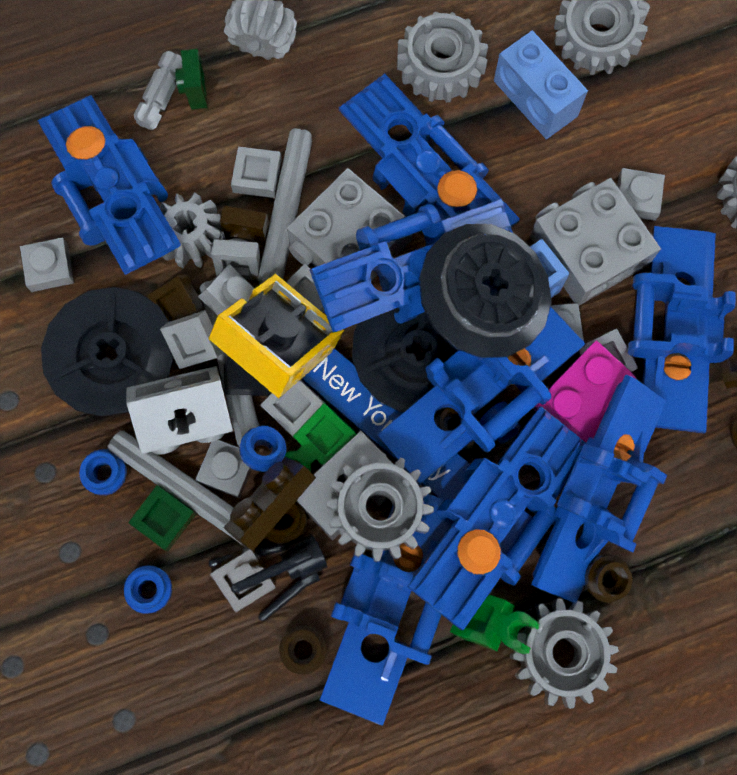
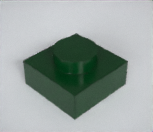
[175,49,208,110]
[128,485,196,552]

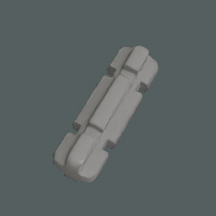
[134,51,182,130]

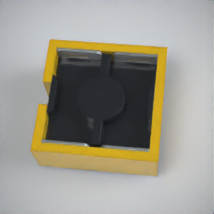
[208,273,344,398]

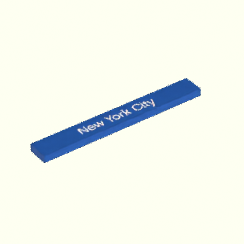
[301,348,532,555]

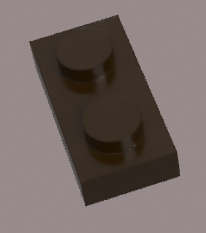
[223,457,316,552]

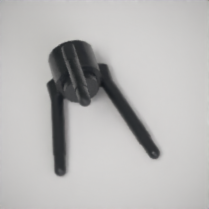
[208,534,328,621]

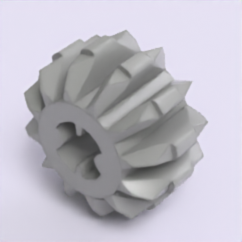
[224,0,297,60]
[160,192,226,268]

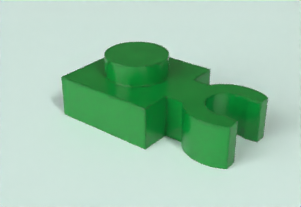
[284,403,358,474]
[450,595,540,654]

